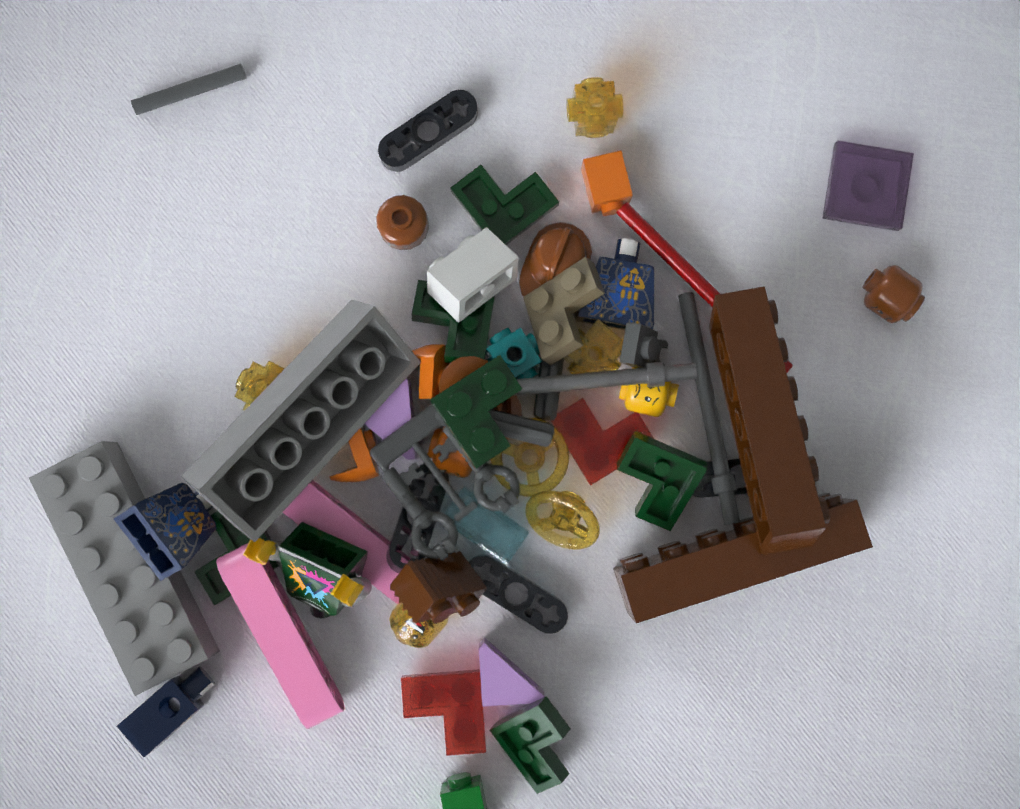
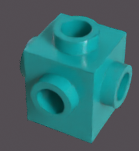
[486,327,542,379]

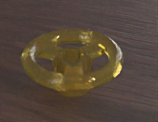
[490,418,569,497]
[525,491,600,550]

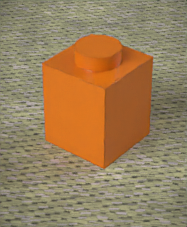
[581,150,633,216]

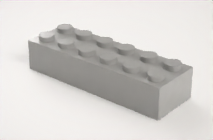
[181,300,421,542]
[29,441,220,696]

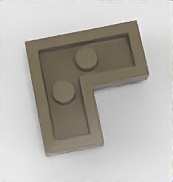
[523,257,605,365]

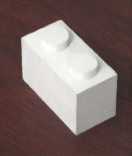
[427,227,519,323]

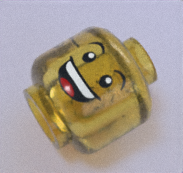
[389,603,449,648]

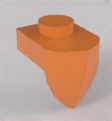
[412,344,449,400]
[329,424,379,482]

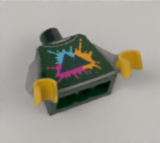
[243,522,372,618]

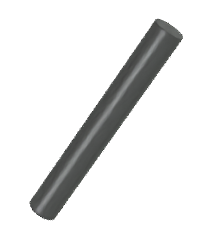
[131,63,247,115]

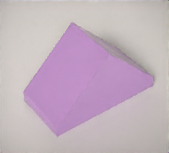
[364,379,418,460]
[479,637,545,707]

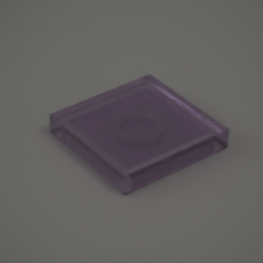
[822,141,914,231]

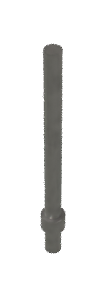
[514,362,697,396]

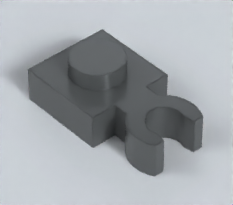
[620,323,668,368]

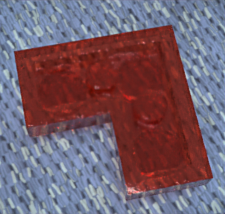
[550,398,654,486]
[401,669,486,756]

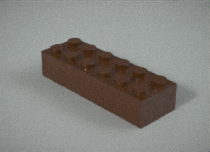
[709,286,830,555]
[613,493,873,623]

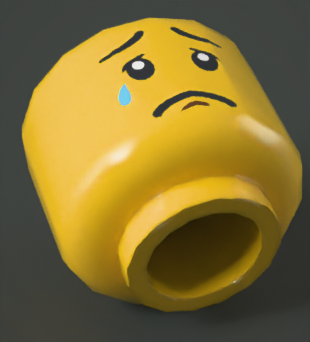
[619,367,679,417]

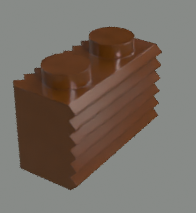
[390,551,487,624]

